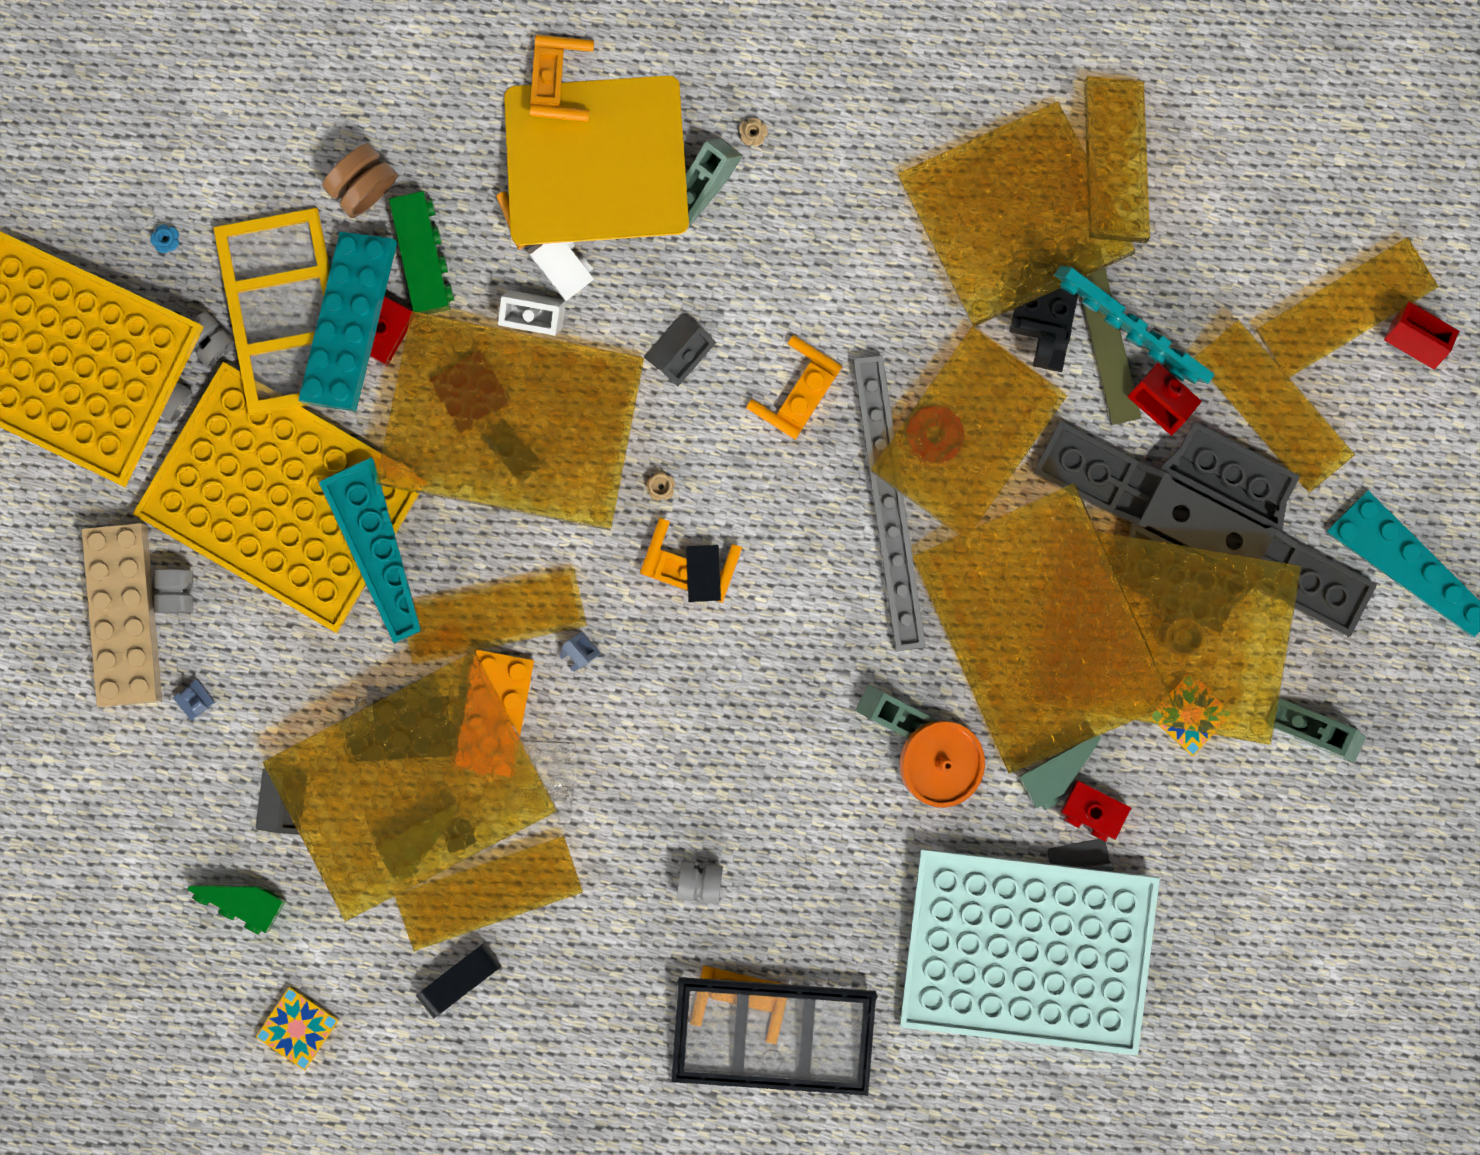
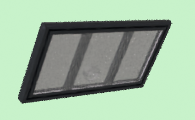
[671,977,878,1096]

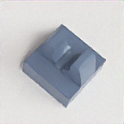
[559,631,601,671]
[173,679,216,721]

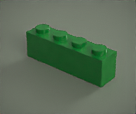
[389,191,455,317]

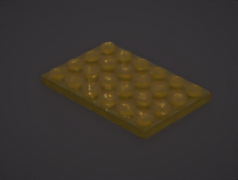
[869,327,1068,539]

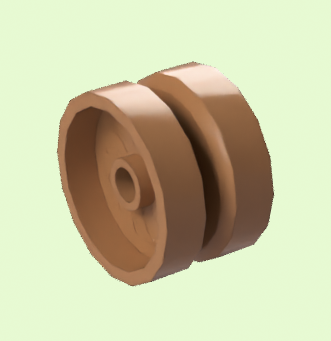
[322,143,398,218]

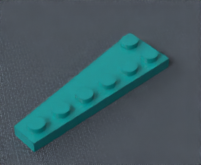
[1054,266,1215,384]
[319,457,422,644]
[1326,490,1480,637]

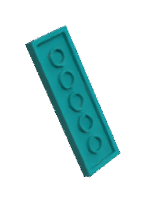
[298,232,397,412]

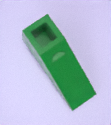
[187,885,287,935]

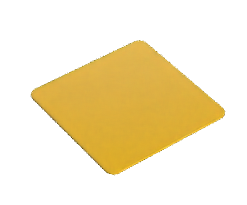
[504,75,689,245]

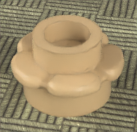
[739,118,768,147]
[646,472,675,501]

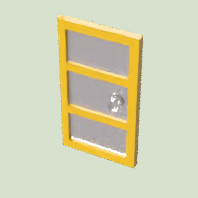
[213,208,330,416]

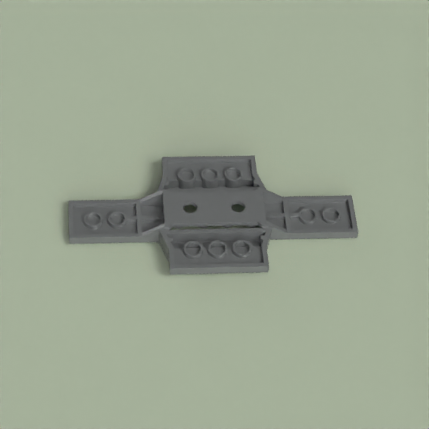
[1033,421,1377,637]

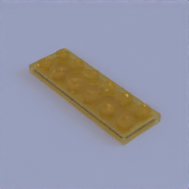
[1084,76,1150,243]
[1256,237,1439,380]
[1194,320,1355,493]
[408,568,587,664]
[395,836,584,951]

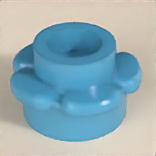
[150,224,179,253]

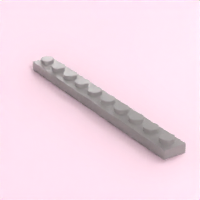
[853,355,926,652]

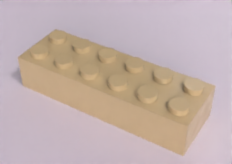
[82,523,163,708]

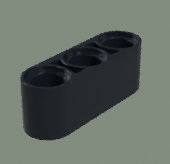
[415,943,502,1019]

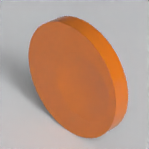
[899,720,985,808]

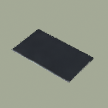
[686,545,721,602]

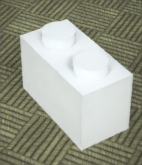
[526,242,594,301]
[498,290,566,336]

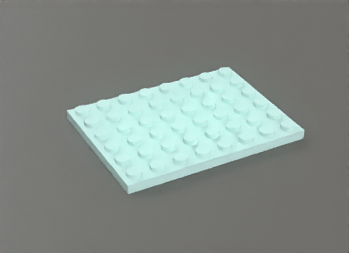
[900,848,1160,1056]

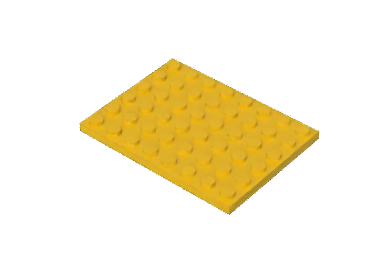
[0,231,204,488]
[133,362,427,634]

